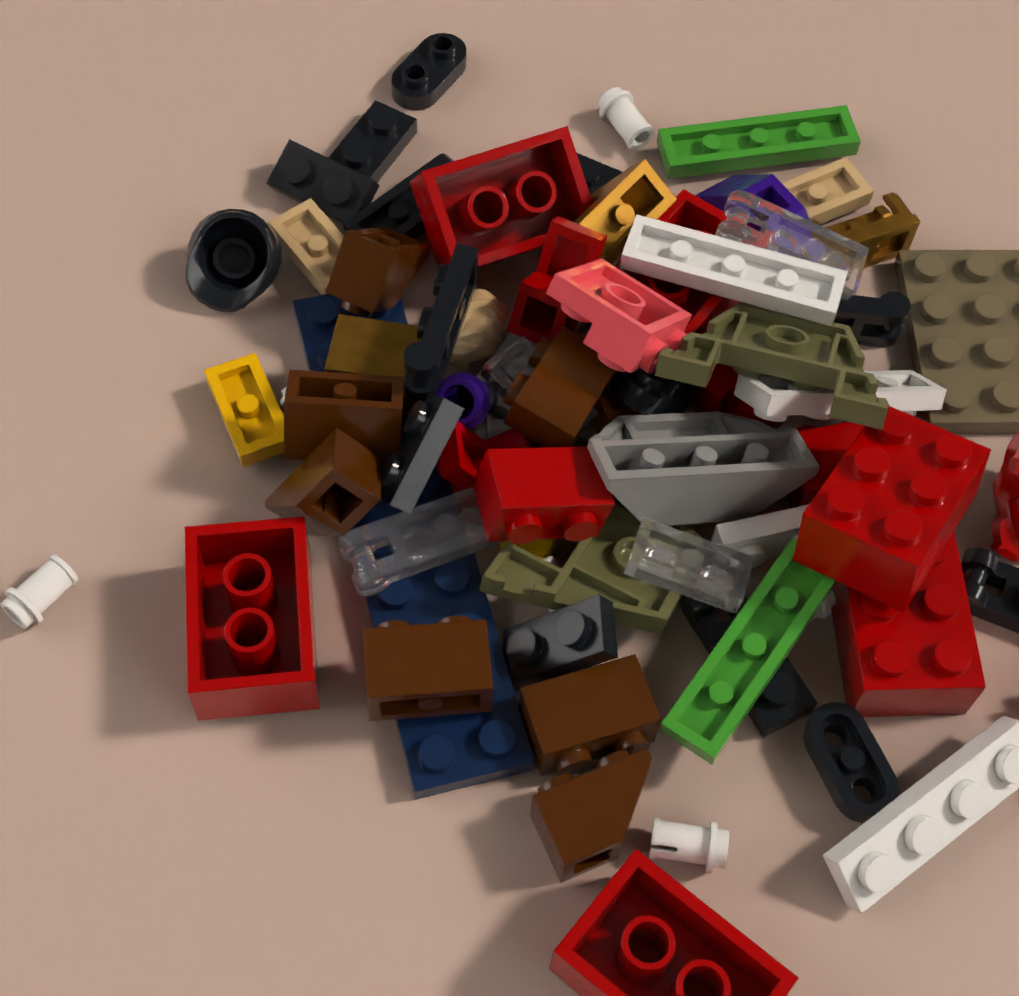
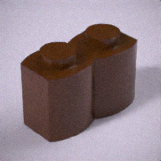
[503,325,615,447]

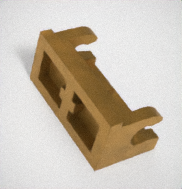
[810,192,920,274]

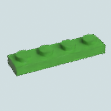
[656,105,861,179]
[660,537,837,765]

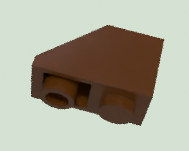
[265,427,382,536]
[530,748,653,883]

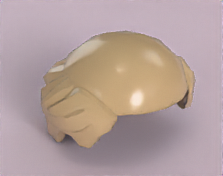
[449,289,509,369]

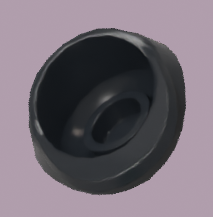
[186,209,282,312]

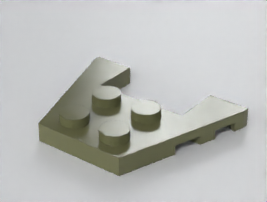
[655,302,889,430]
[479,436,710,634]

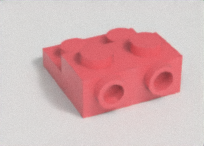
[546,259,692,374]

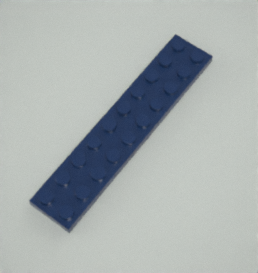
[293,294,535,800]

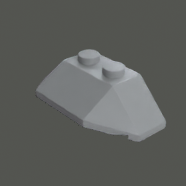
[587,411,820,527]

